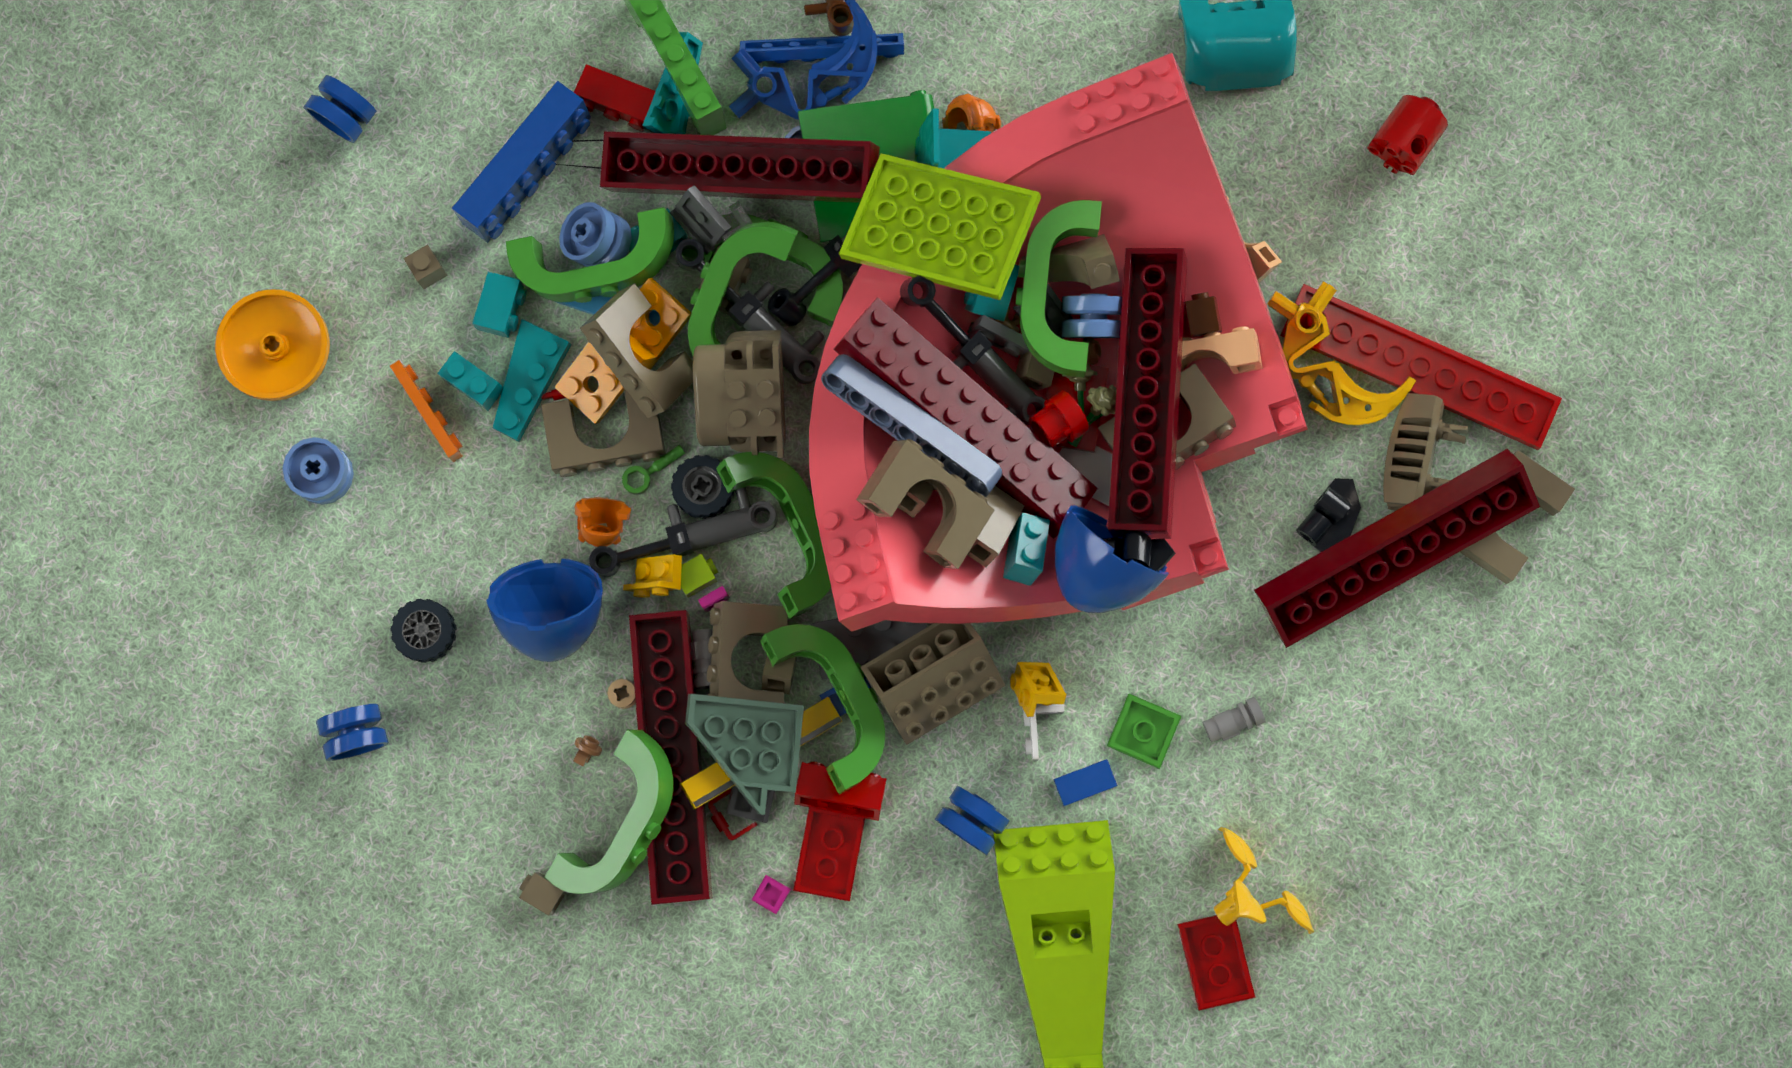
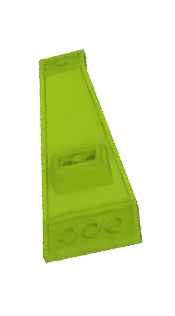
[993,820,1115,1068]

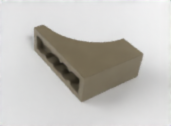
[1021,234,1120,289]

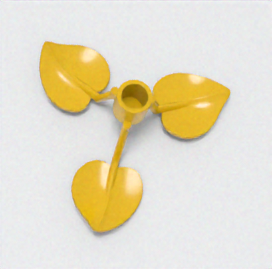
[1214,827,1314,934]

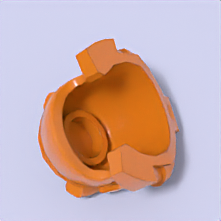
[942,94,1001,133]
[575,497,631,547]

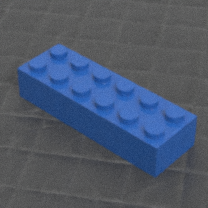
[452,81,591,243]

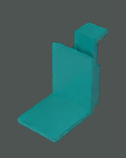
[915,108,991,169]

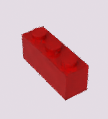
[574,64,656,131]
[794,761,887,821]

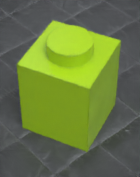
[681,554,719,598]

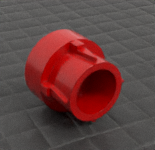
[1029,390,1089,448]

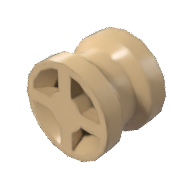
[607,679,636,709]

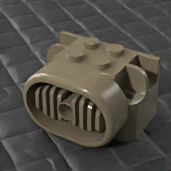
[693,330,786,458]

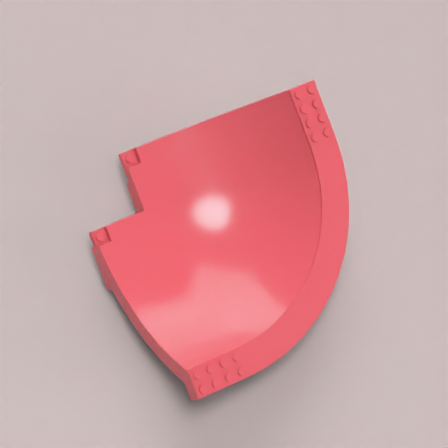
[809,53,1308,632]

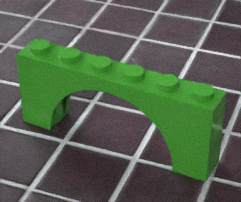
[624,0,727,135]

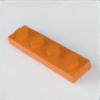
[390,360,463,462]

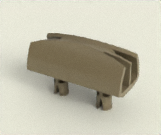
[1383,394,1468,511]

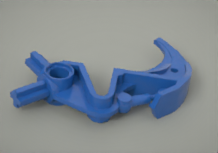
[729,0,877,120]

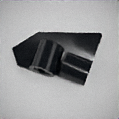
[1296,478,1361,552]
[1101,531,1176,572]

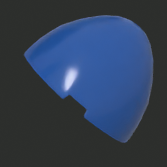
[1055,506,1169,613]
[486,559,603,662]

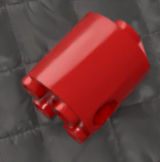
[1367,95,1448,175]

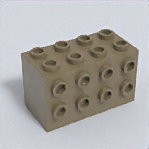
[860,623,1006,745]

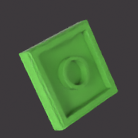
[1107,693,1182,769]

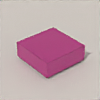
[698,585,730,612]
[752,875,791,915]

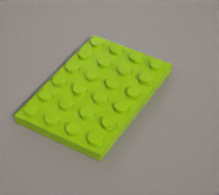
[839,153,1041,300]

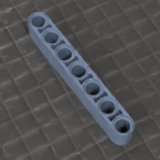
[821,354,1002,497]

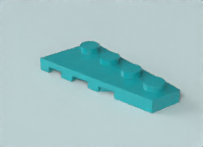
[642,32,703,134]
[493,319,572,442]

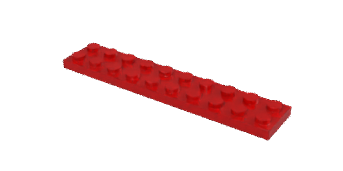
[1280,284,1562,450]

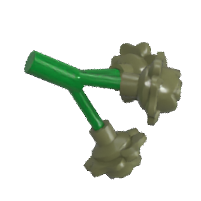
[1062,363,1117,447]

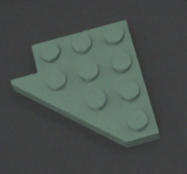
[685,694,804,815]

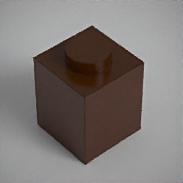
[1185,292,1222,337]

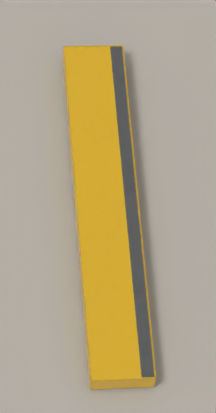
[680,697,842,809]

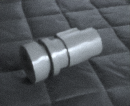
[691,629,713,690]
[1202,697,1266,743]

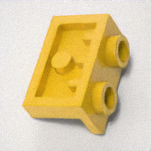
[623,554,682,598]
[1010,662,1066,717]

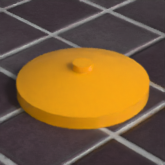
[215,289,330,401]

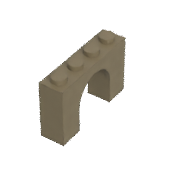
[580,283,693,418]
[1098,364,1236,470]
[541,389,666,477]
[856,439,995,569]
[1460,450,1575,584]
[898,481,1024,567]
[707,601,788,703]

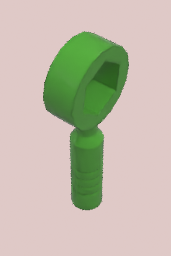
[622,445,686,494]

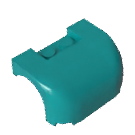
[1178,0,1297,91]

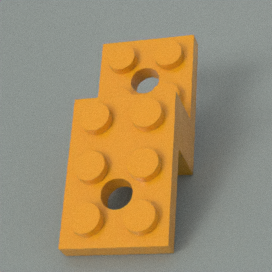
[555,278,692,424]

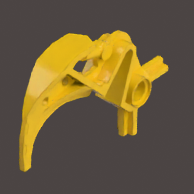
[1266,281,1416,425]

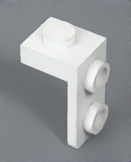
[1023,704,1065,761]

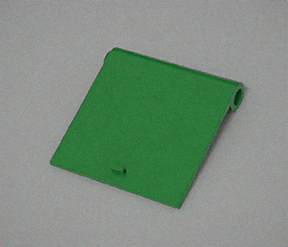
[798,90,934,243]

